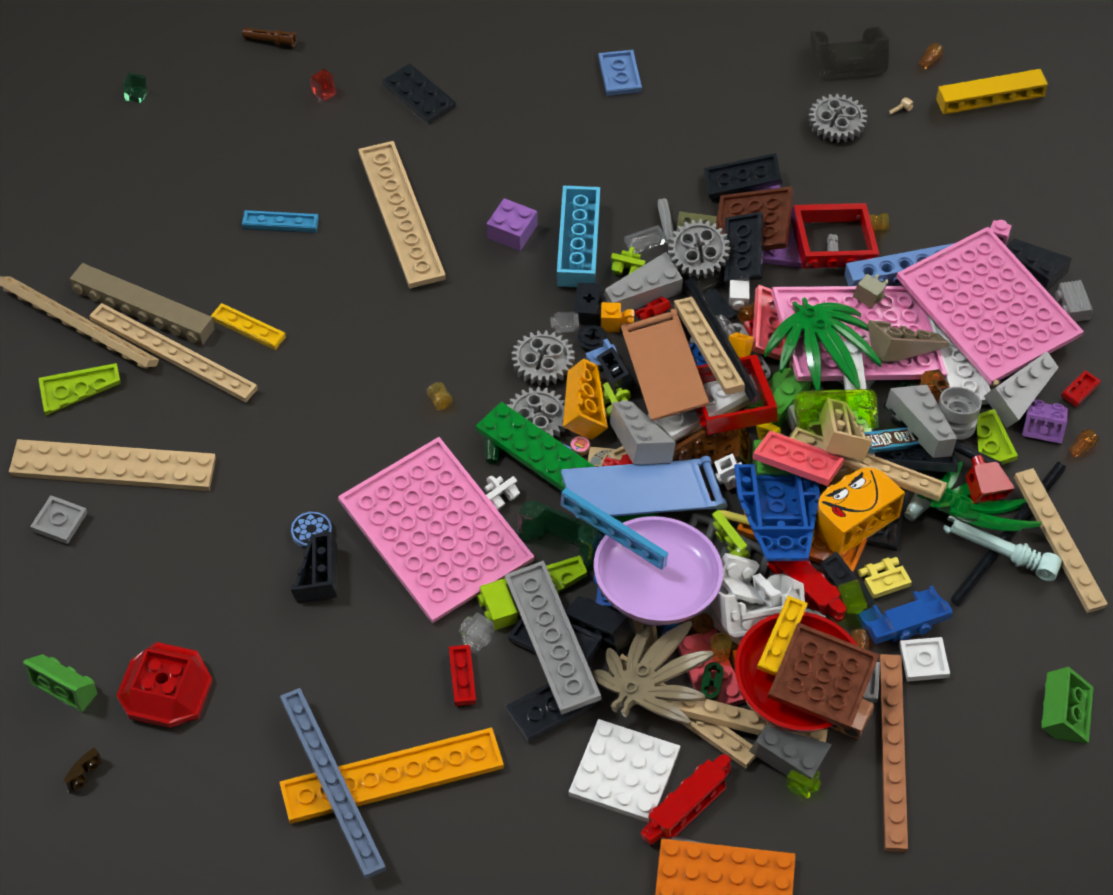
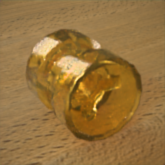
[869,213,889,232]
[427,382,453,410]
[710,633,732,662]

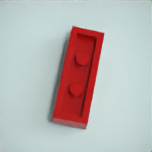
[449,645,476,706]

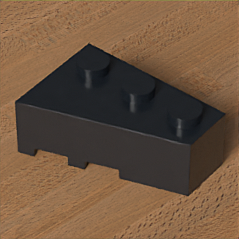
[1006,238,1072,291]
[291,532,338,603]
[565,595,634,657]

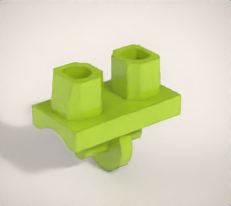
[611,247,646,275]
[602,382,631,420]

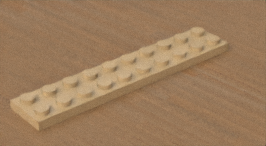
[358,141,446,289]
[9,439,216,491]

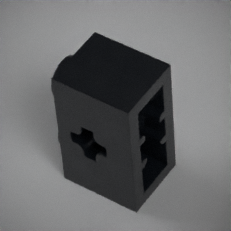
[573,282,604,325]
[596,347,636,390]

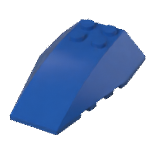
[734,464,820,561]

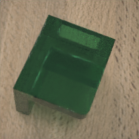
[122,72,149,103]

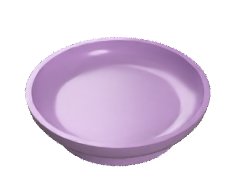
[594,516,723,626]

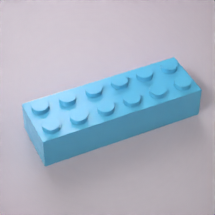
[557,186,600,287]

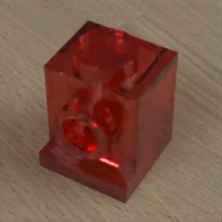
[310,68,337,101]

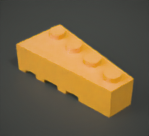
[563,359,608,440]

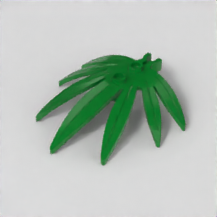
[764,297,881,394]
[917,461,1042,531]

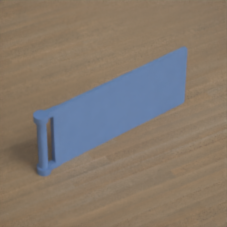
[561,456,728,519]

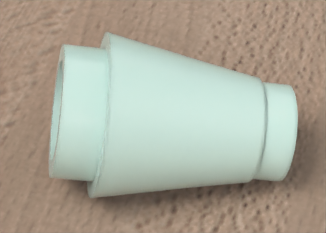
[904,493,931,521]

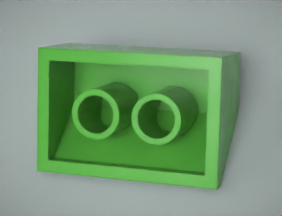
[746,367,812,428]
[23,654,98,713]
[1042,667,1094,744]

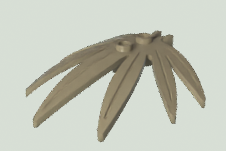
[591,621,714,726]

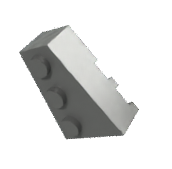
[749,725,832,787]

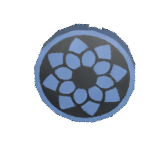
[291,512,332,548]

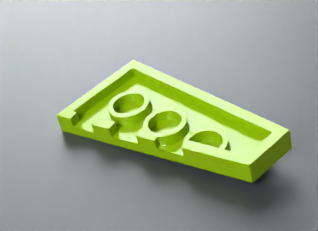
[38,363,121,416]
[504,555,587,616]

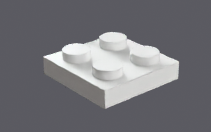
[899,637,950,682]

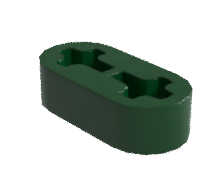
[701,662,724,701]

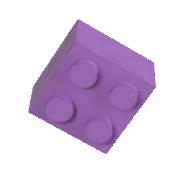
[486,198,537,251]

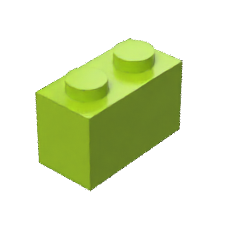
[477,579,518,631]

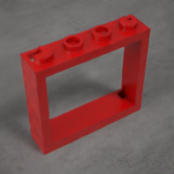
[791,203,879,269]
[695,354,778,435]

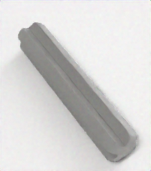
[657,198,674,244]

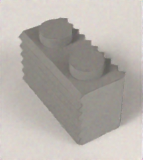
[1055,280,1093,322]

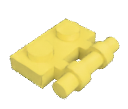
[858,557,912,599]

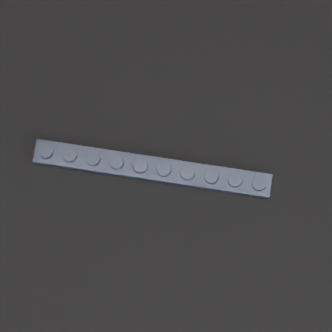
[280,688,386,879]

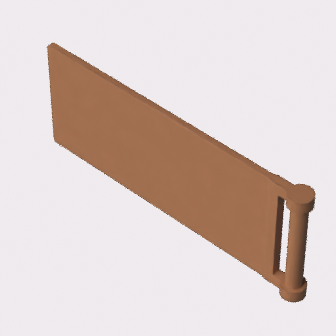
[620,308,709,421]

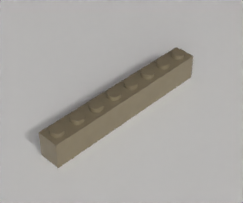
[70,263,215,345]

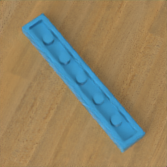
[560,488,669,570]

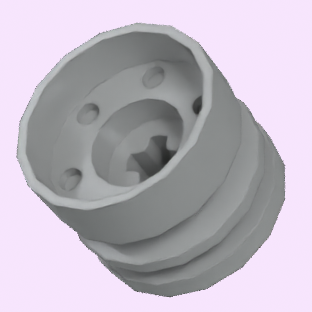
[938,387,982,440]

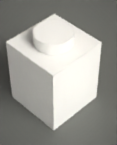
[729,280,749,311]

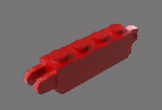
[767,560,846,622]
[641,754,732,845]

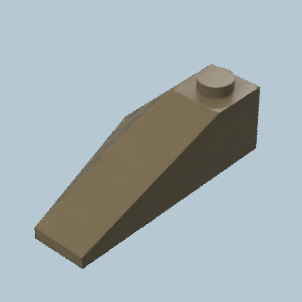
[868,320,950,362]

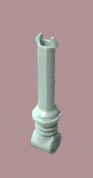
[943,516,1062,582]

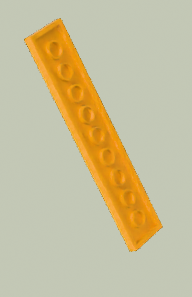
[280,727,504,824]

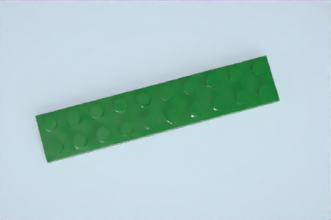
[475,402,658,523]

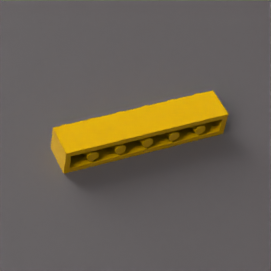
[936,69,1048,114]

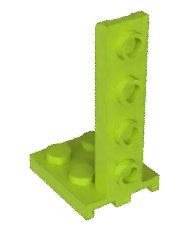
[712,510,750,559]

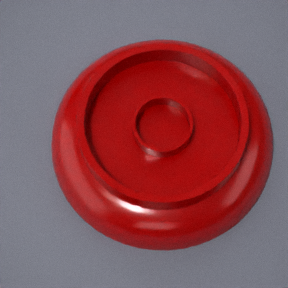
[735,612,858,733]

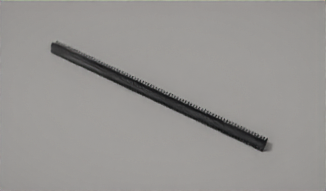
[685,277,761,405]
[951,461,1066,607]

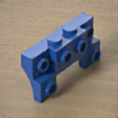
[856,585,953,645]

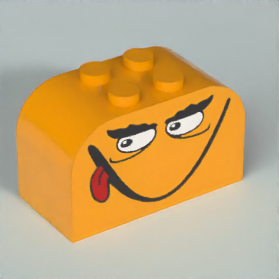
[814,468,905,556]

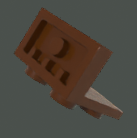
[703,428,750,467]
[672,430,706,461]

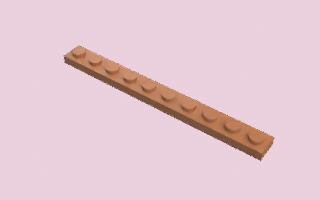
[879,654,908,853]

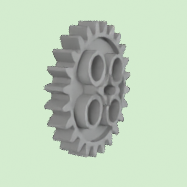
[808,94,868,143]
[668,219,730,278]
[512,330,575,386]
[507,387,565,437]

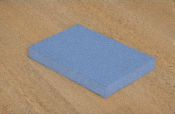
[598,50,642,96]

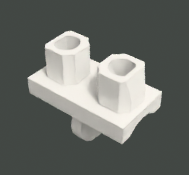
[484,476,520,510]

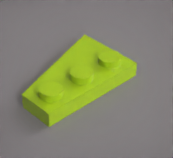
[976,409,1018,465]

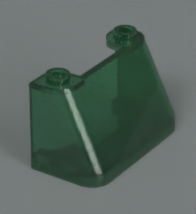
[518,501,605,572]

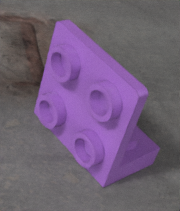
[1022,399,1068,444]

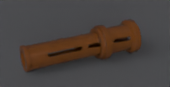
[242,27,297,47]

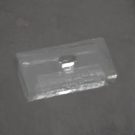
[624,225,667,253]

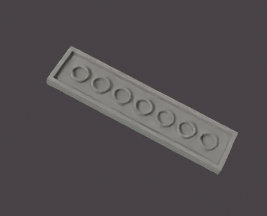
[504,561,602,715]

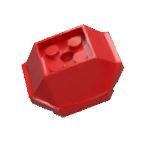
[116,642,213,728]

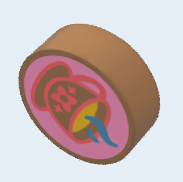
[570,436,590,456]

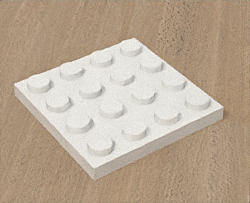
[568,719,680,823]

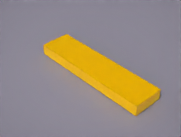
[211,303,286,350]
[757,595,808,676]

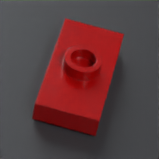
[1061,370,1101,407]

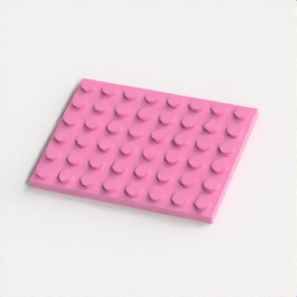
[896,227,1084,385]
[771,286,947,381]
[338,437,534,624]

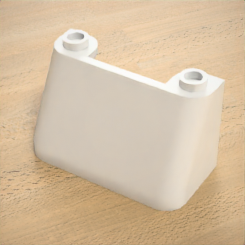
[710,574,806,637]

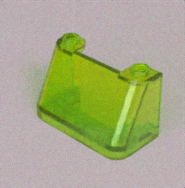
[794,389,879,431]

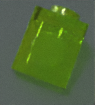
[838,579,867,614]
[786,770,822,798]

